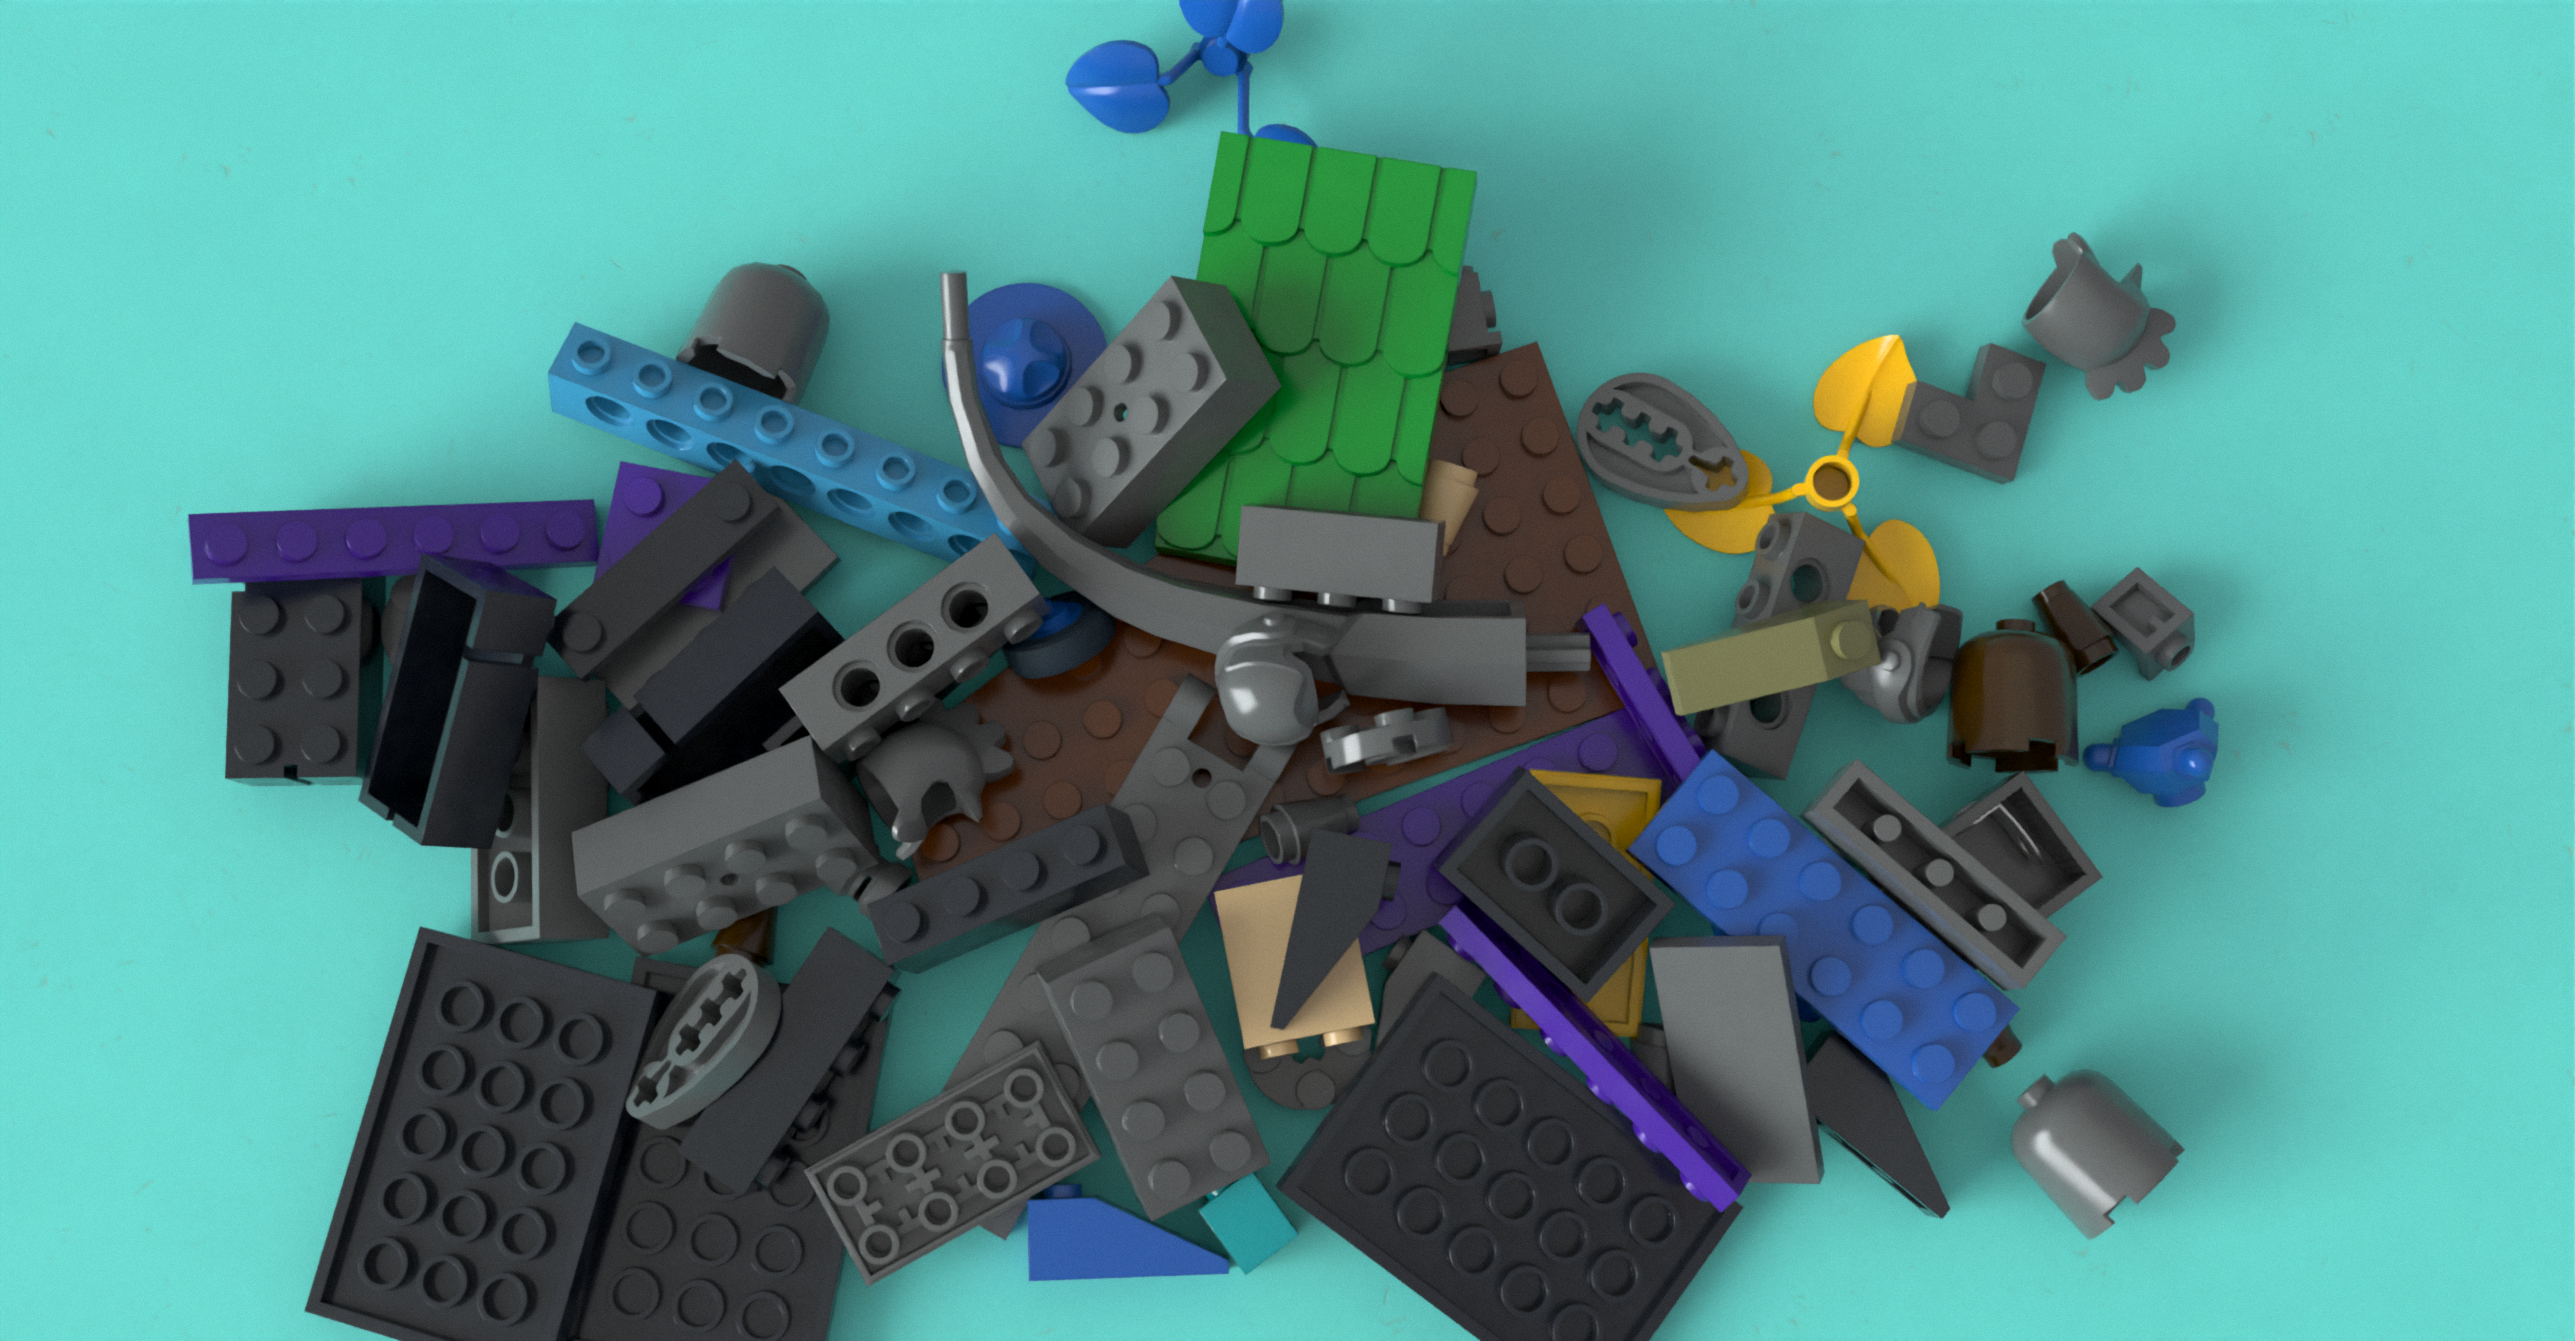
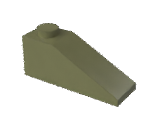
[1661,599,1882,716]

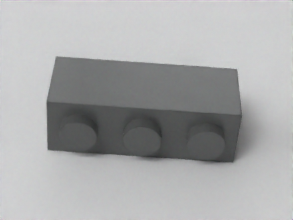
[1235,503,1446,613]

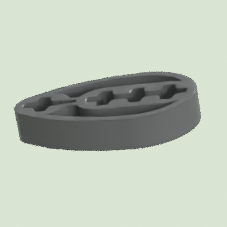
[1577,373,1750,512]
[626,954,781,1130]

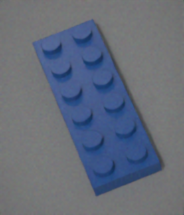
[1625,749,2020,1111]

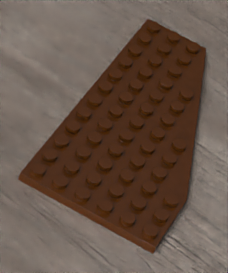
[911,341,1660,882]

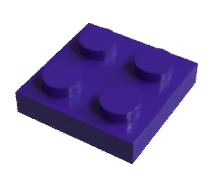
[593,461,737,613]

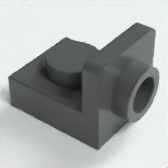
[2091,567,2195,681]

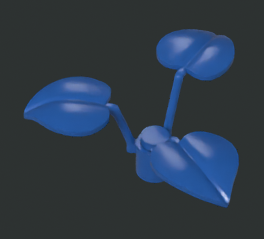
[1065,0,1318,148]

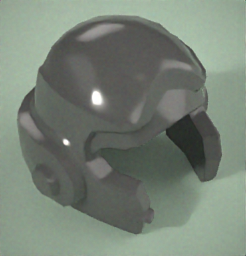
[1840,602,1963,724]
[1215,611,1350,746]

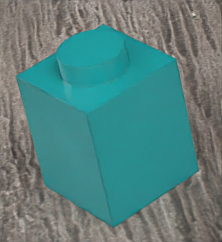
[1198,1172,1299,1275]

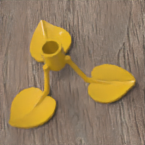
[1664,335,1940,614]

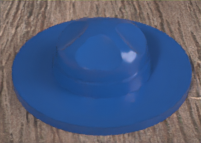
[942,283,1108,449]

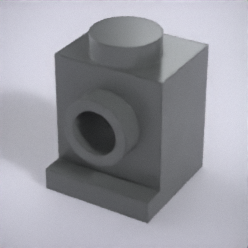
[1446,265,1503,367]

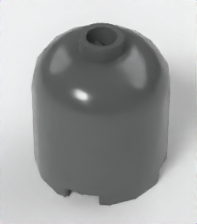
[676,262,830,406]
[2010,1069,2185,1240]

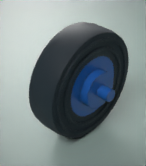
[1002,590,1117,679]

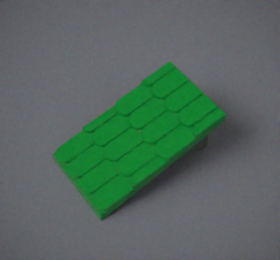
[1154,131,1478,567]

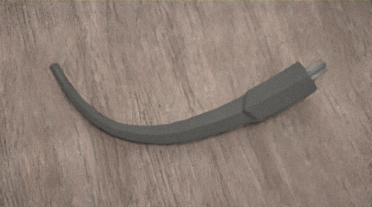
[940,270,1591,706]

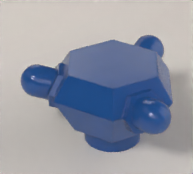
[2082,698,2219,807]

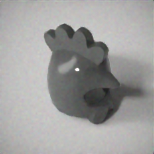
[2021,232,2176,401]
[855,698,1015,861]

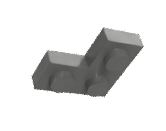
[1891,343,2046,484]

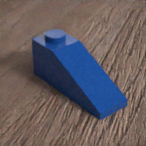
[1027,1183,1229,1281]

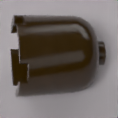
[1946,619,2079,774]

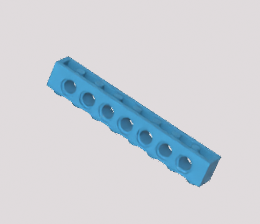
[548,322,1056,582]

